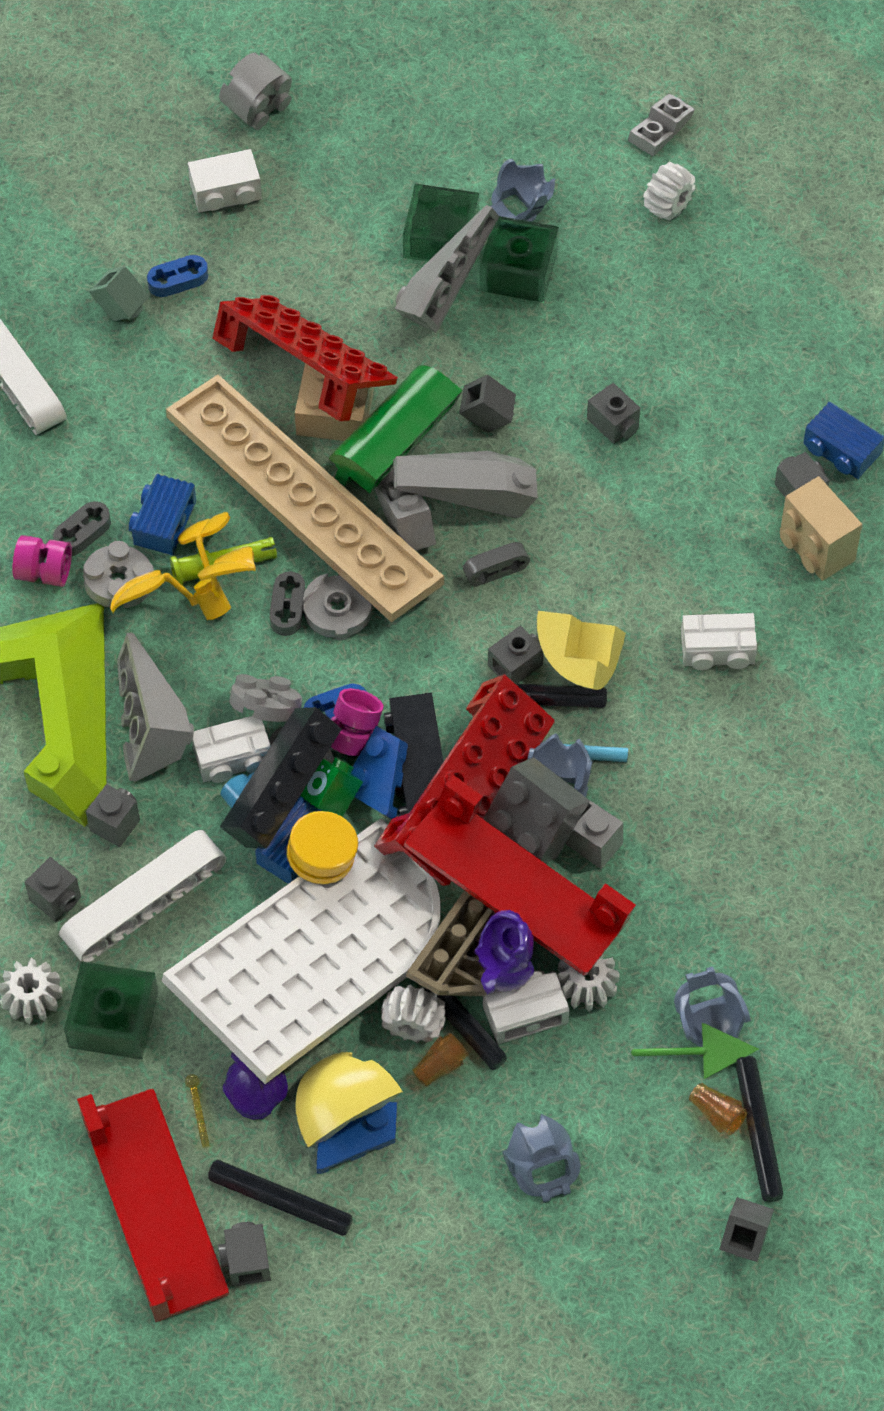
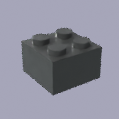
[483,757,590,864]

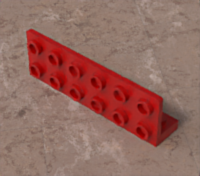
[212,295,398,422]
[374,674,555,886]
[404,775,636,976]
[77,1089,229,1322]

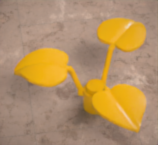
[110,512,256,620]

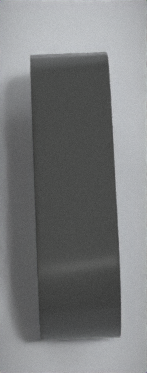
[53,501,111,556]
[463,542,530,587]
[270,571,305,636]

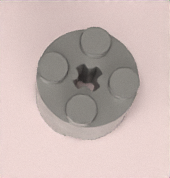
[219,52,292,130]

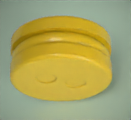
[287,811,358,884]

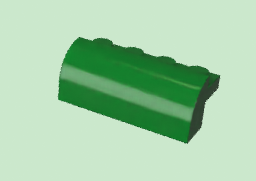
[329,365,463,494]

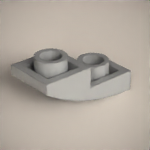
[628,93,695,156]

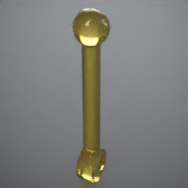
[185,1074,210,1148]

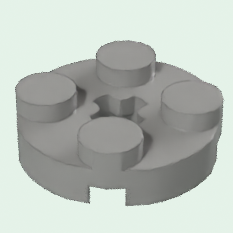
[83,541,154,608]
[303,573,373,640]
[229,674,302,722]

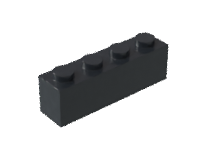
[383,693,444,816]
[220,707,342,849]

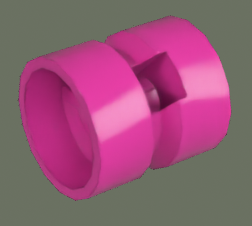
[12,535,72,587]
[331,688,384,756]

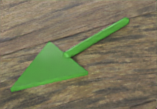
[631,1022,759,1079]

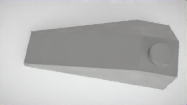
[395,205,499,333]
[393,451,538,518]
[117,633,194,781]

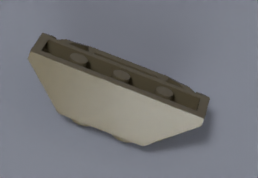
[406,890,496,996]

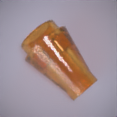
[412,1032,469,1087]
[689,1083,747,1135]

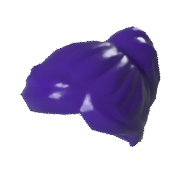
[475,910,534,994]
[222,1052,288,1120]

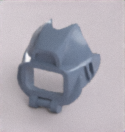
[490,159,555,227]
[527,733,593,797]
[674,966,751,1047]
[502,1114,581,1203]

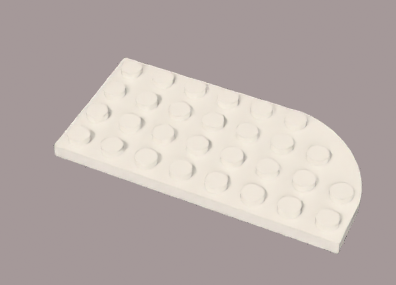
[162,818,440,1084]

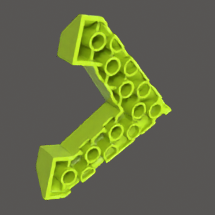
[0,603,107,827]

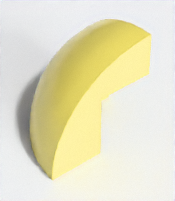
[537,611,626,690]
[296,1052,403,1148]

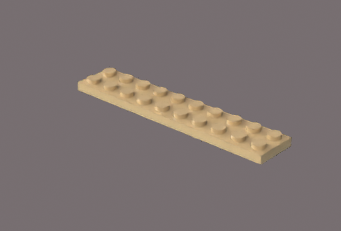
[166,375,444,622]

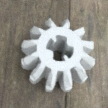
[643,162,695,221]
[557,955,619,1012]
[0,957,63,1025]
[381,985,445,1043]

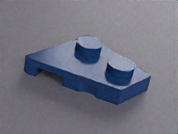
[351,726,408,819]
[316,1102,397,1174]

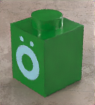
[300,757,363,817]

